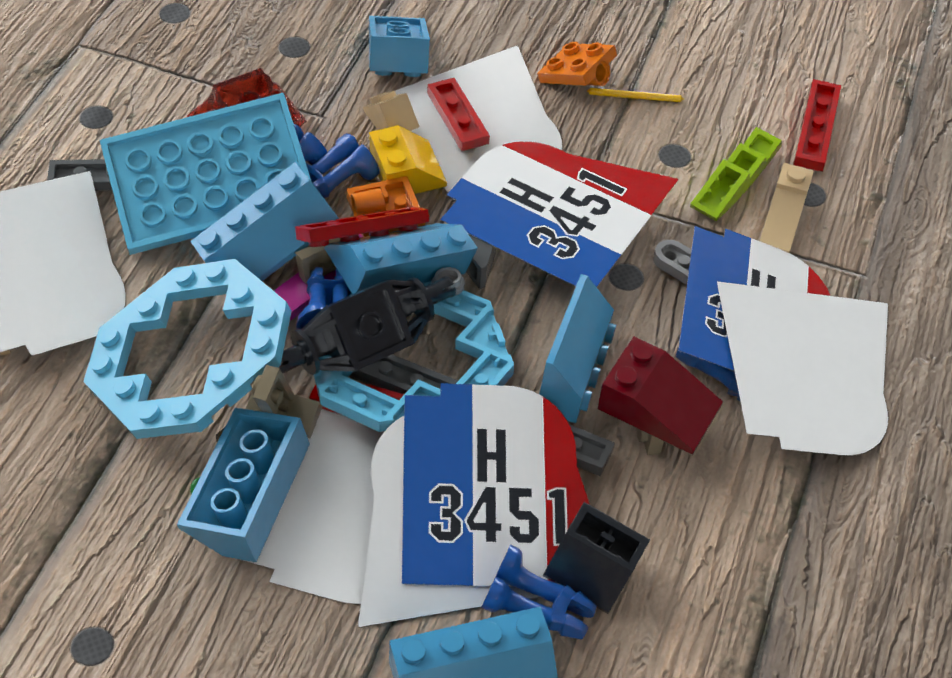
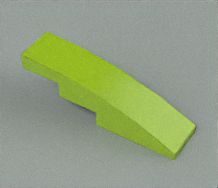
[690,127,782,221]

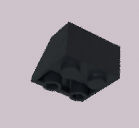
[543,502,650,614]

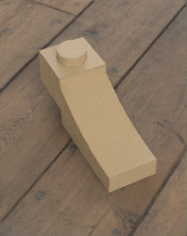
[760,163,814,253]

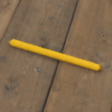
[587,88,684,102]

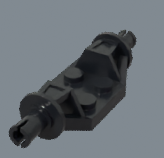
[278,276,456,375]

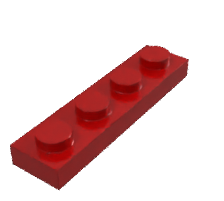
[793,79,841,172]
[295,206,429,247]

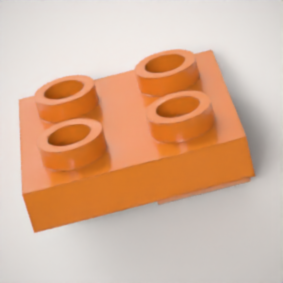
[537,42,617,86]
[346,176,425,237]

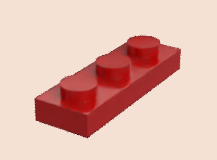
[427,77,490,152]

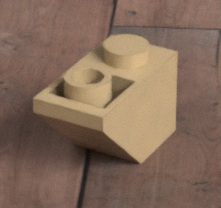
[363,90,420,131]

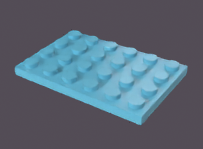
[100,93,311,255]

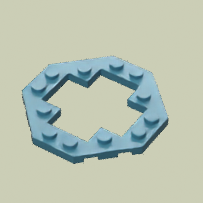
[83,259,292,439]
[314,281,514,432]

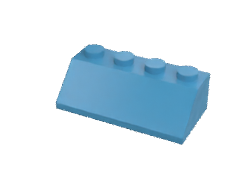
[190,162,339,281]
[324,223,478,294]
[539,274,617,423]
[177,408,310,562]
[389,606,558,678]

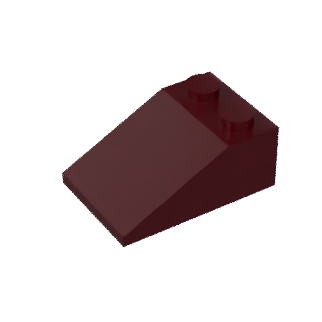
[597,336,723,455]

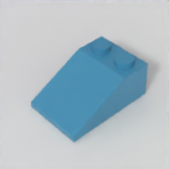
[369,15,430,77]

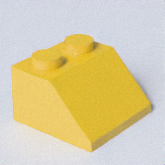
[369,125,447,194]

